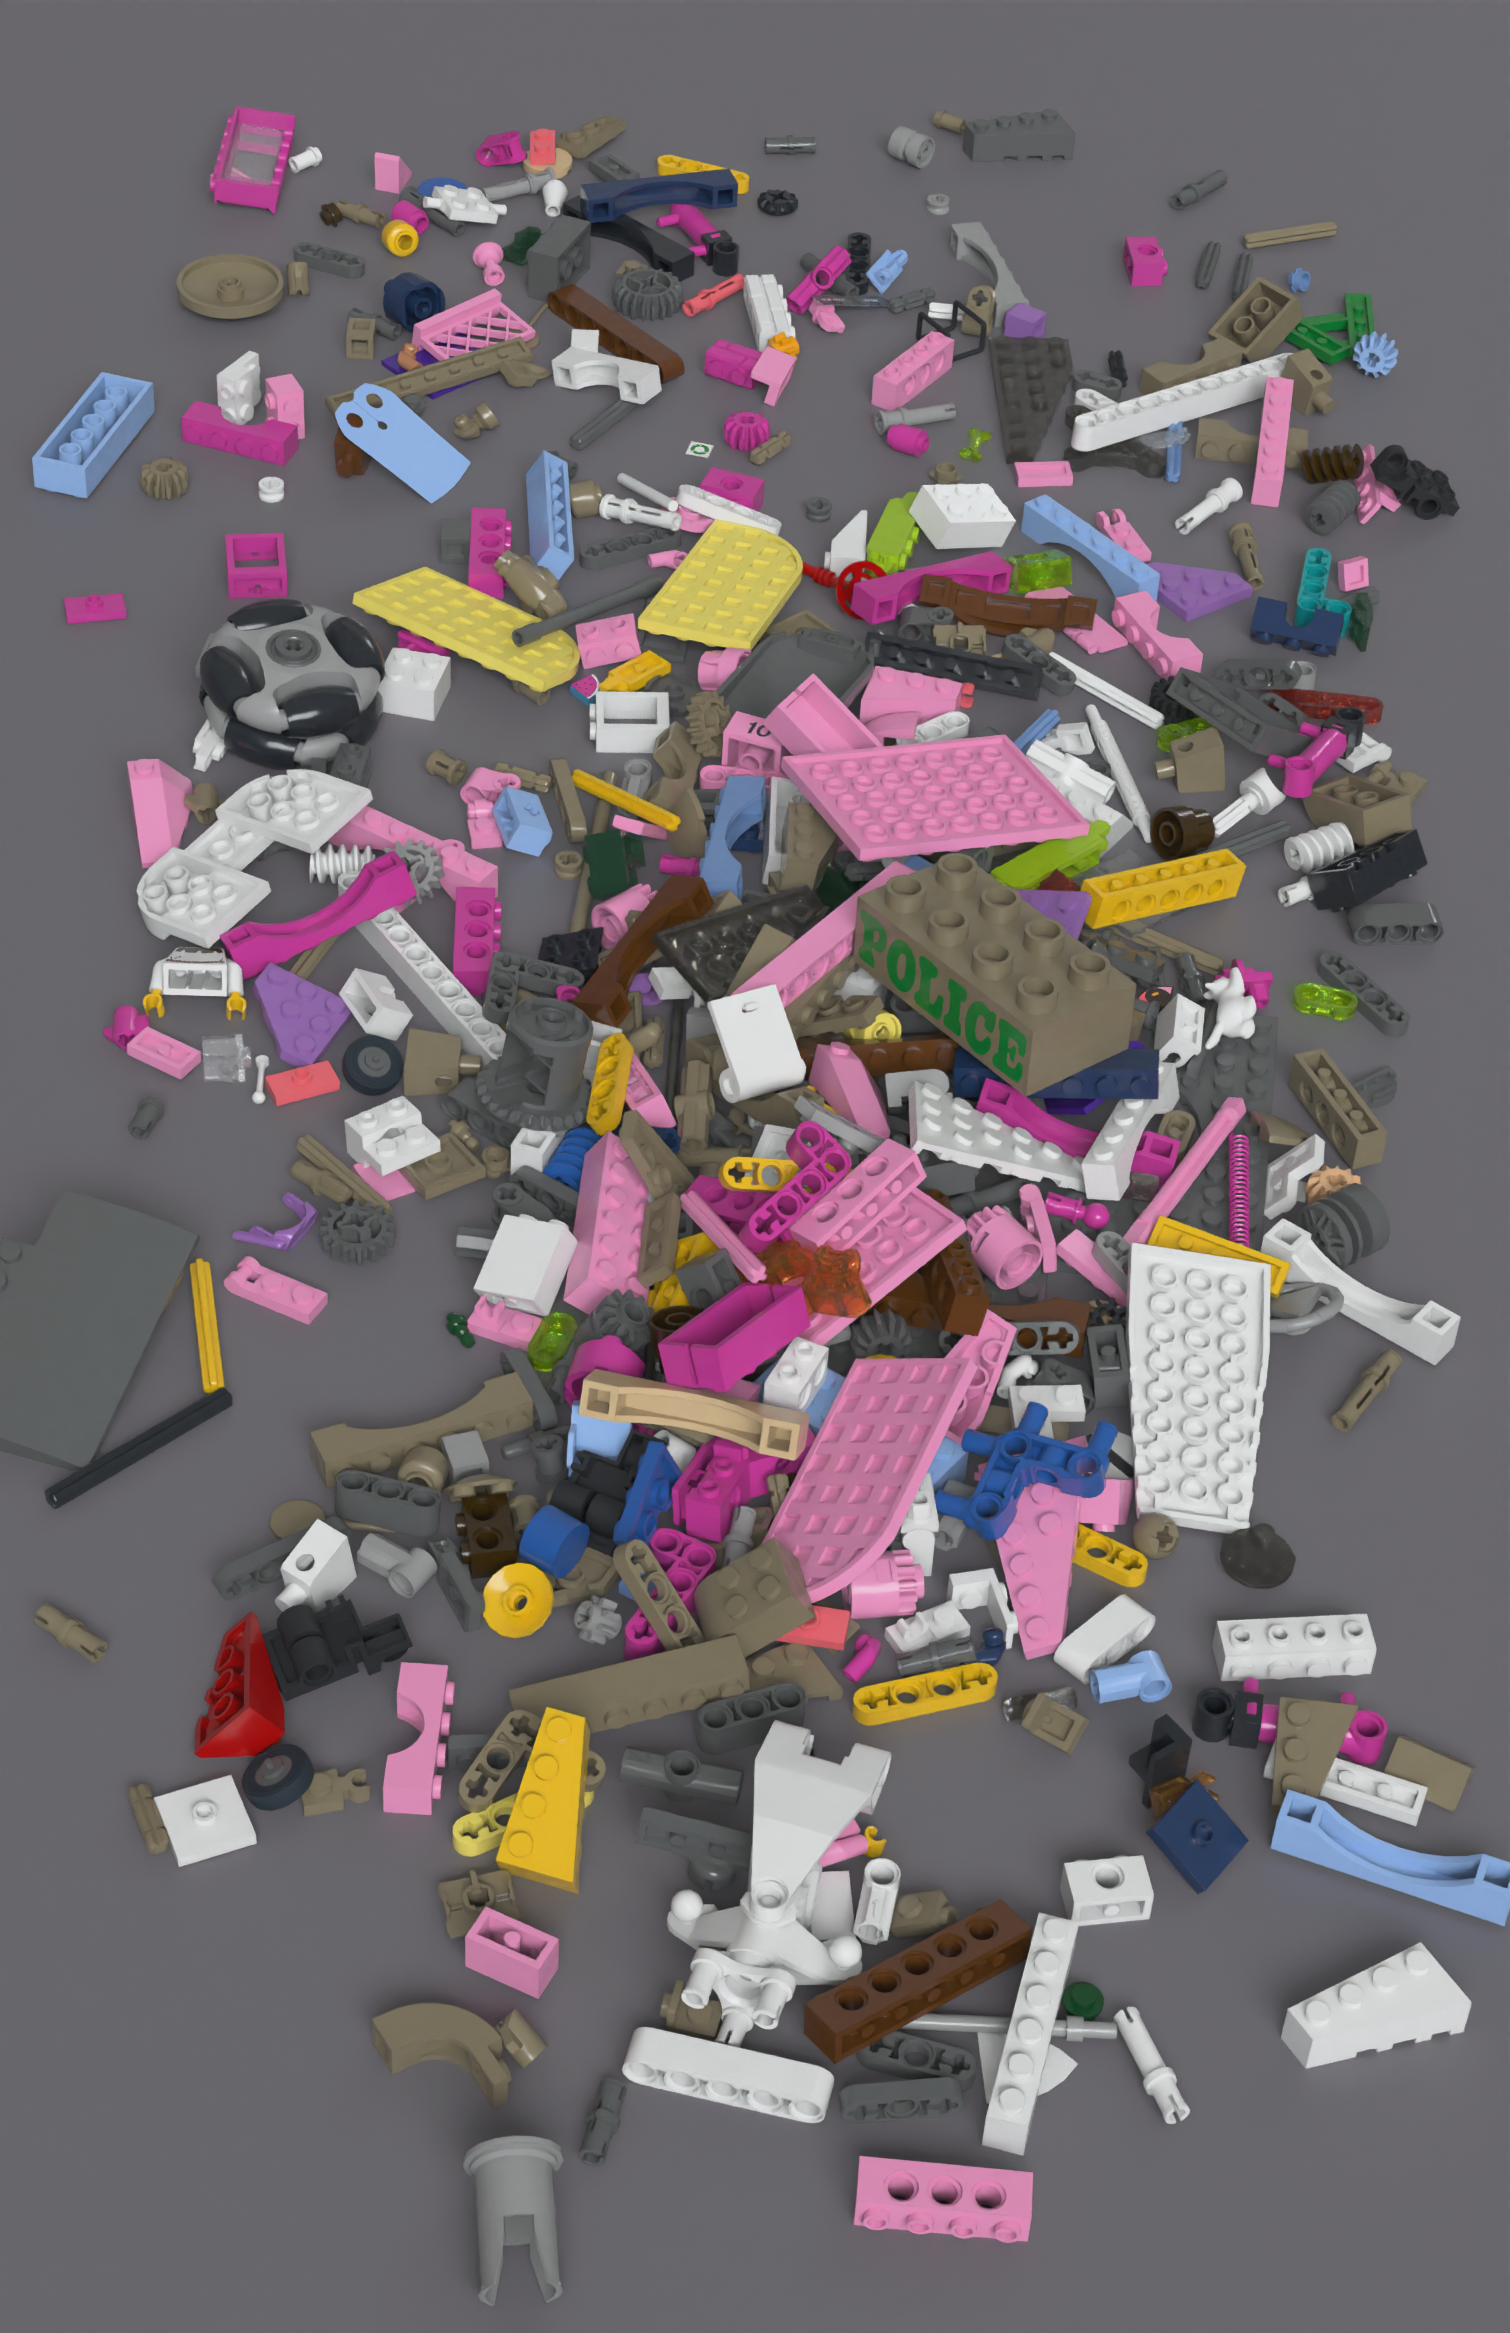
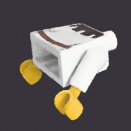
[143,947,247,1020]

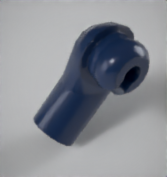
[960,1627,1006,1667]

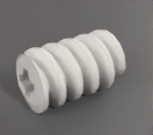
[1284,822,1354,873]
[310,843,376,884]

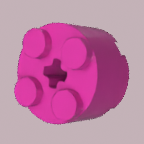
[564,1335,646,1408]

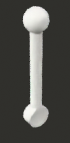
[252,1055,269,1104]

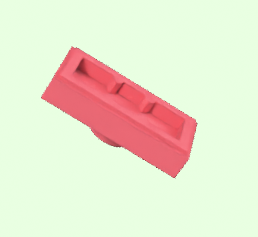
[265,1060,340,1106]
[775,1605,851,1651]

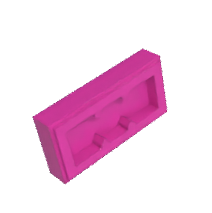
[63,593,127,624]

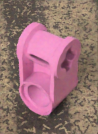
[460,767,521,806]

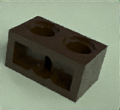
[455,1493,517,1579]

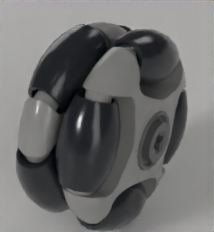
[199,598,385,769]

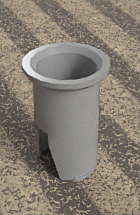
[463,2135,564,2306]

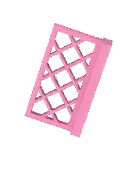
[412,288,536,361]

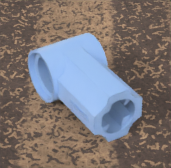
[1089,1650,1172,1704]

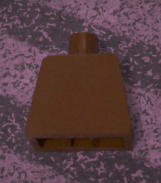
[334,413,373,477]

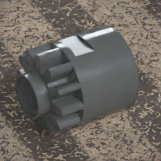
[573,1289,654,1354]

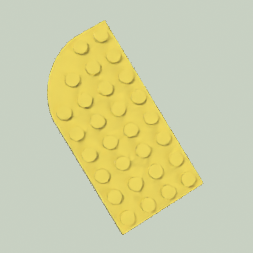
[638,519,803,650]

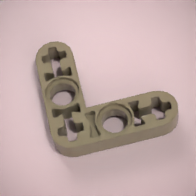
[458,1710,606,1813]

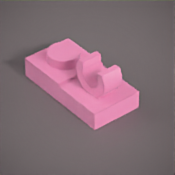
[467,1295,546,1353]

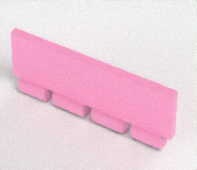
[1025,582,1128,654]

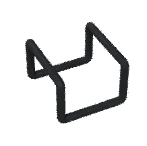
[916,300,987,362]

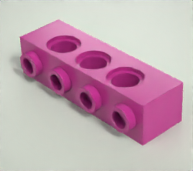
[469,508,512,599]
[453,887,501,996]
[680,1175,799,1255]

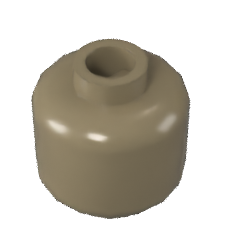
[569,479,604,519]
[397,1446,449,1493]

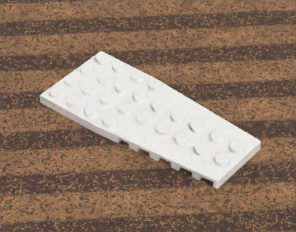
[1125,1242,1271,1536]

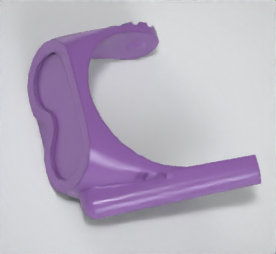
[232,1192,319,1252]

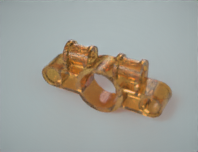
[733,1240,872,1318]

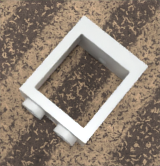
[589,691,670,753]

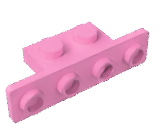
[1354,444,1401,525]

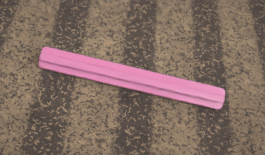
[680,1191,767,1284]

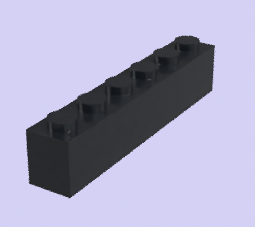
[864,631,1044,701]

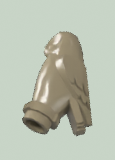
[493,549,568,620]

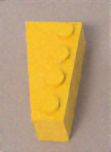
[496,1707,590,1894]

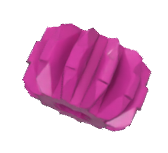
[724,410,770,453]

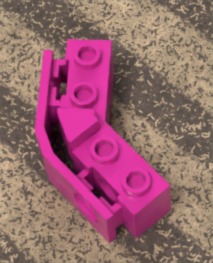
[672,1427,816,1542]

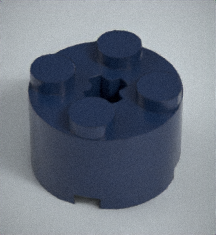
[383,272,445,333]

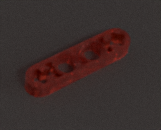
[1268,688,1384,724]

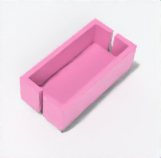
[762,673,884,756]

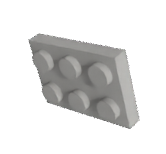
[794,1095,885,1157]

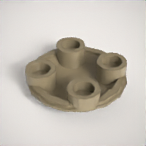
[443,1474,518,1504]

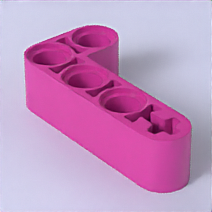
[739,1121,851,1253]
[624,1528,716,1661]

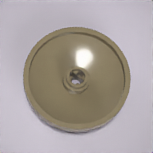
[176,254,284,319]

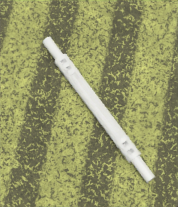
[1085,704,1152,843]

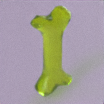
[959,428,991,462]

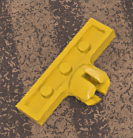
[1147,1215,1291,1299]

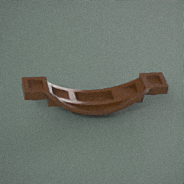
[919,574,1097,638]

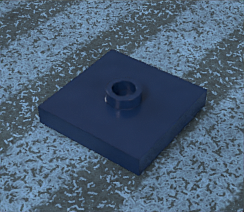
[1146,1779,1249,1894]

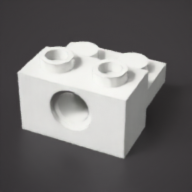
[344,1096,441,1176]

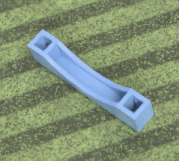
[1021,494,1160,601]
[1270,1789,1510,1926]

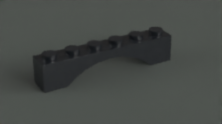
[563,195,695,282]

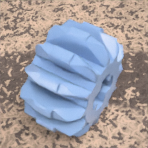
[1352,331,1399,379]

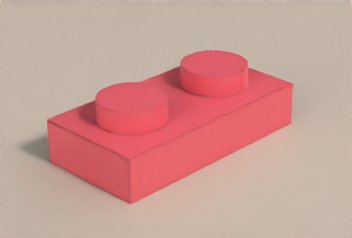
[530,128,556,165]

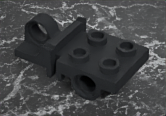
[1370,445,1460,520]
[549,1429,667,1557]
[262,1594,413,1701]

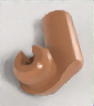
[397,342,423,371]

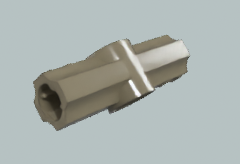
[674,1060,716,1156]

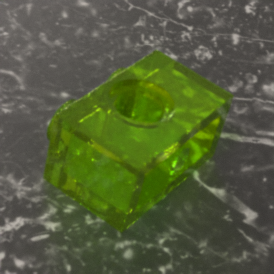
[1005,549,1072,594]

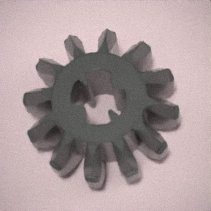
[850,1308,912,1359]

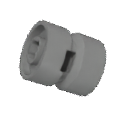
[888,125,935,169]

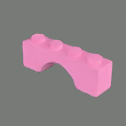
[1112,591,1203,681]
[383,1662,455,1815]

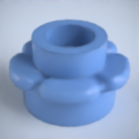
[1288,267,1311,293]

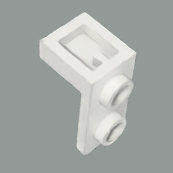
[946,1568,1018,1649]

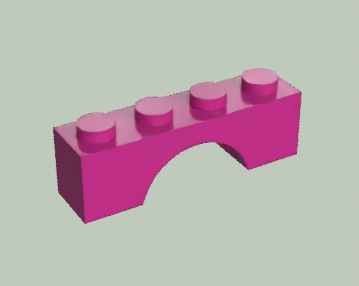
[181,401,298,466]

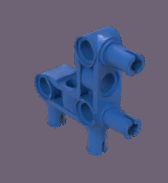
[935,1402,1118,1540]

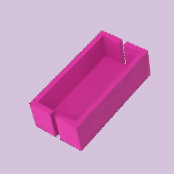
[658,1282,811,1392]

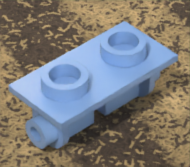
[866,249,908,294]

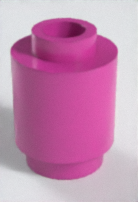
[391,200,429,235]
[887,424,930,457]

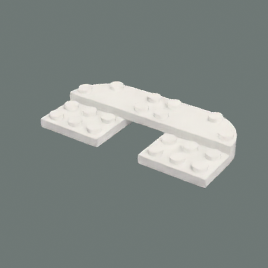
[137,769,373,949]

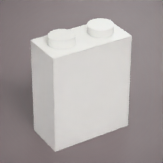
[473,1214,578,1317]

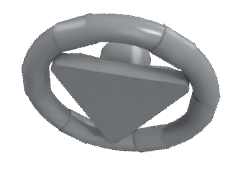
[1270,1282,1344,1336]

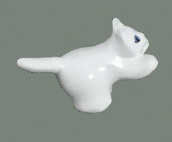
[1204,967,1256,1050]

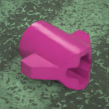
[103,1005,149,1051]

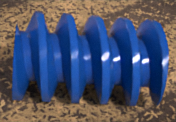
[542,1127,602,1195]

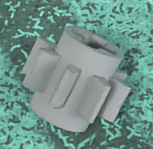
[574,1595,622,1646]

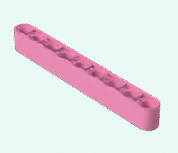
[730,861,916,1013]

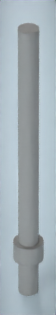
[900,2013,1117,2042]

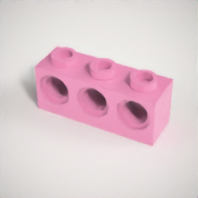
[624,1052,677,1128]

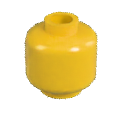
[381,220,419,257]

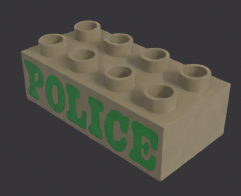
[853,853,1137,1097]

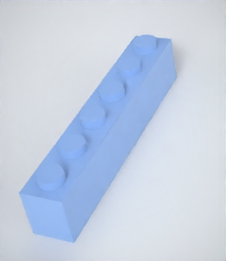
[526,450,574,581]

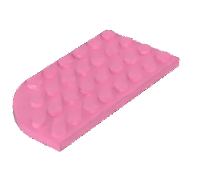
[761,1358,978,1603]

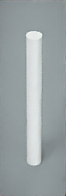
[617,473,678,512]

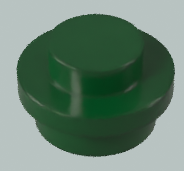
[1062,1982,1104,2021]

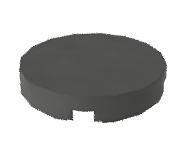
[644,673,703,717]

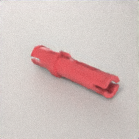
[682,273,744,317]

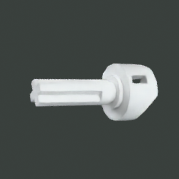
[1213,768,1286,838]

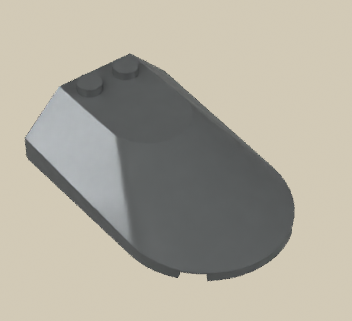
[716,628,874,756]

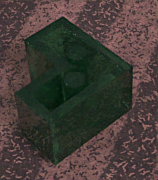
[583,829,646,901]

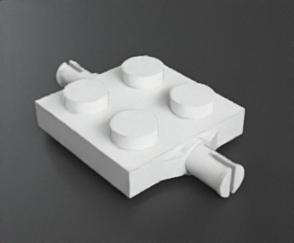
[423,185,507,224]

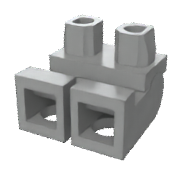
[885,1069,953,1115]

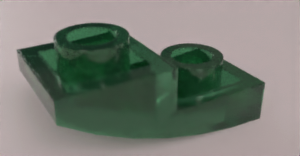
[502,226,545,266]
[1349,593,1373,652]

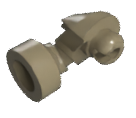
[453,401,500,440]

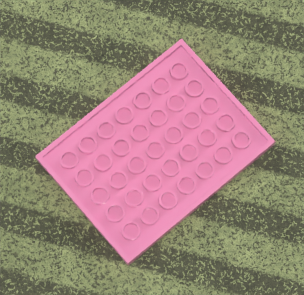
[781,734,1090,862]

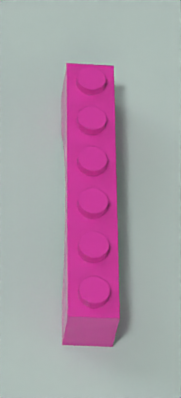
[851,551,1013,625]
[219,850,417,981]
[976,1078,1181,1188]

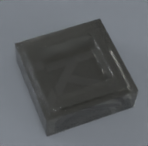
[1122,1171,1160,1203]

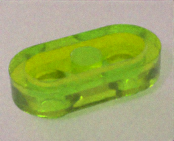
[1156,718,1213,752]
[1292,983,1358,1021]
[527,1312,577,1372]

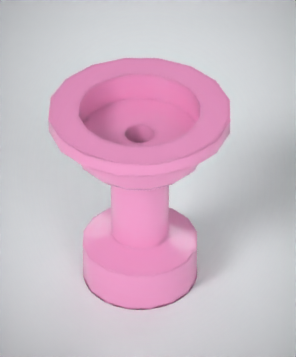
[473,242,505,286]

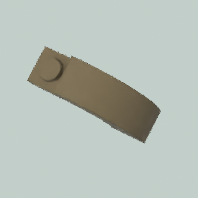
[372,2003,511,2109]

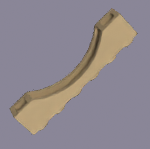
[578,1369,810,1461]

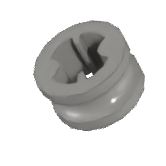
[927,194,950,215]

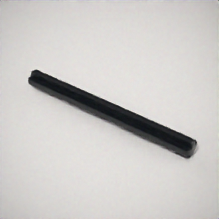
[45,1387,233,1509]

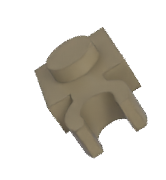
[300,1768,370,1817]

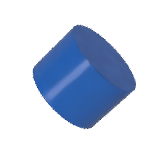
[519,1505,590,1579]

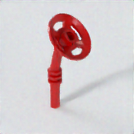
[802,561,887,620]

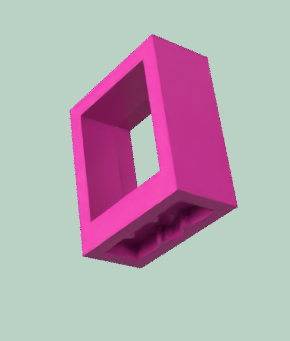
[225,532,288,599]

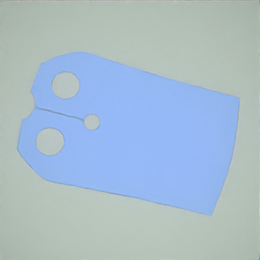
[334,383,471,504]

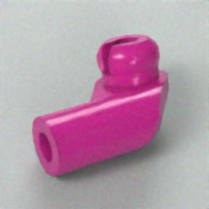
[841,1634,882,1684]

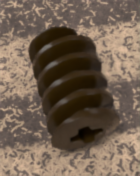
[1301,443,1364,484]

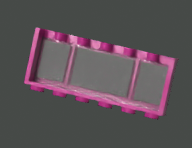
[210,106,296,215]

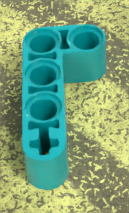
[1293,548,1352,638]

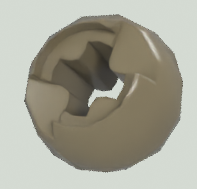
[1132,1512,1179,1560]

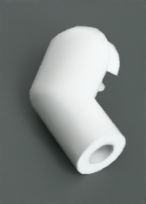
[997,1355,1039,1399]

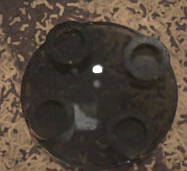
[1220,1523,1296,1589]

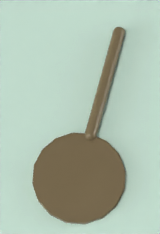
[270,1500,395,1540]

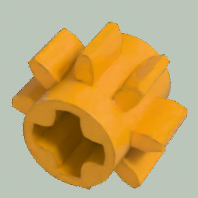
[768,332,800,361]

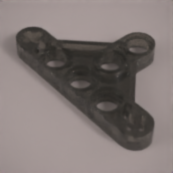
[1063,405,1166,479]

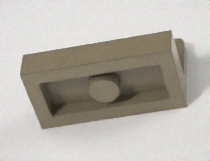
[1384,1735,1477,1811]

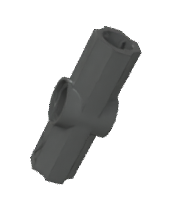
[619,1747,744,1806]

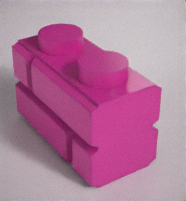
[704,339,763,390]

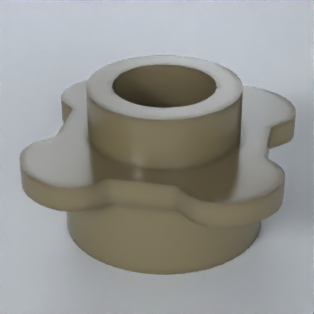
[929,462,962,485]
[477,1145,511,1179]

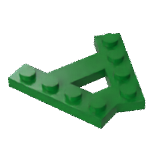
[1284,293,1375,365]

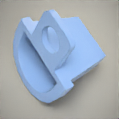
[567,1400,632,1477]

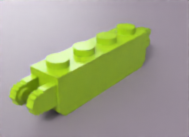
[864,492,923,579]
[990,820,1111,891]

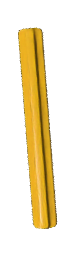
[572,769,681,832]
[189,1258,225,1393]

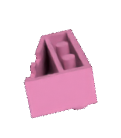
[859,666,963,725]

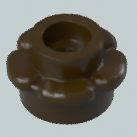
[319,202,343,227]

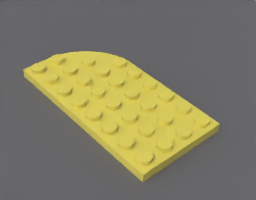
[352,567,580,692]

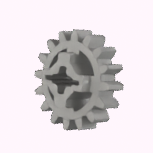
[377,838,444,907]

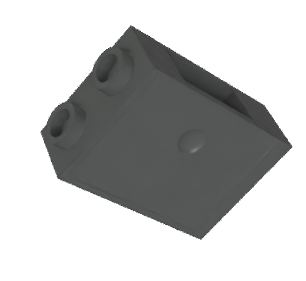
[858,1134,979,1196]

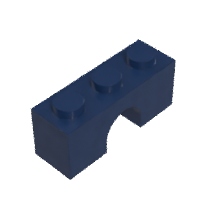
[1250,596,1344,657]

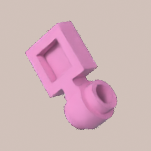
[467,798,503,849]

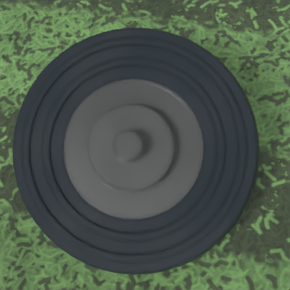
[342,1036,403,1096]
[242,1744,314,1811]

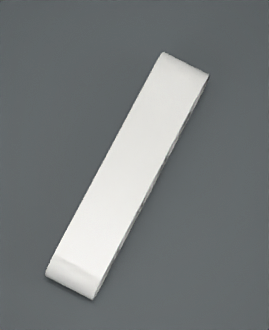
[622,2027,834,2123]

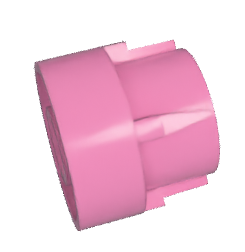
[698,647,752,692]

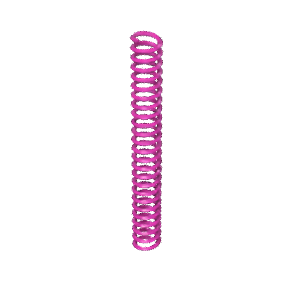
[1229,1133,1250,1248]

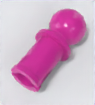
[1045,1191,1110,1230]

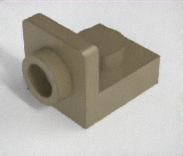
[660,1979,722,2042]

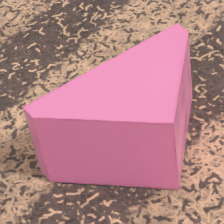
[375,152,412,194]

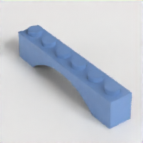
[696,776,767,901]

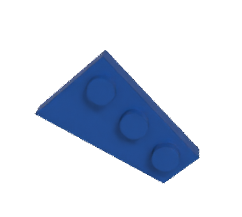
[613,1441,682,1559]

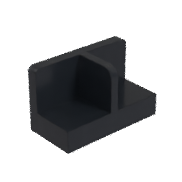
[1129,1714,1192,1809]

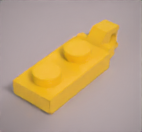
[599,650,671,692]

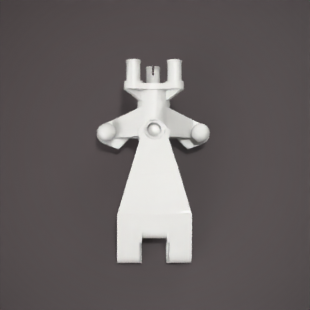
[667,1720,892,2048]

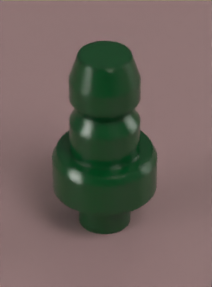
[446,1312,476,1348]

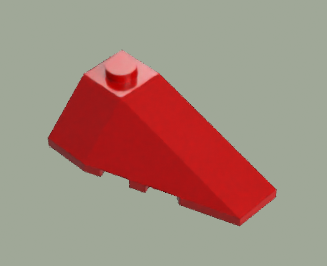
[194,1611,285,1758]

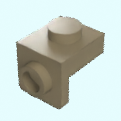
[1021,1692,1090,1756]
[890,1890,959,1938]

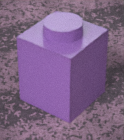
[1003,303,1047,347]

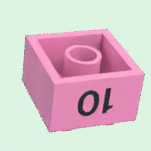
[721,711,792,779]

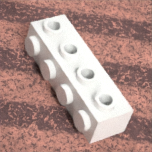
[1212,1614,1377,1681]

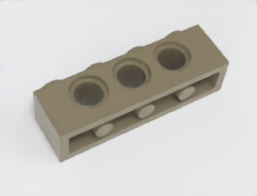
[1288,1048,1388,1170]

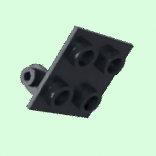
[534,927,604,988]

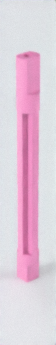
[1123,1097,1247,1246]

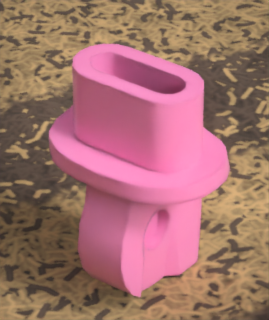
[809,299,845,333]

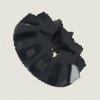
[757,189,798,216]

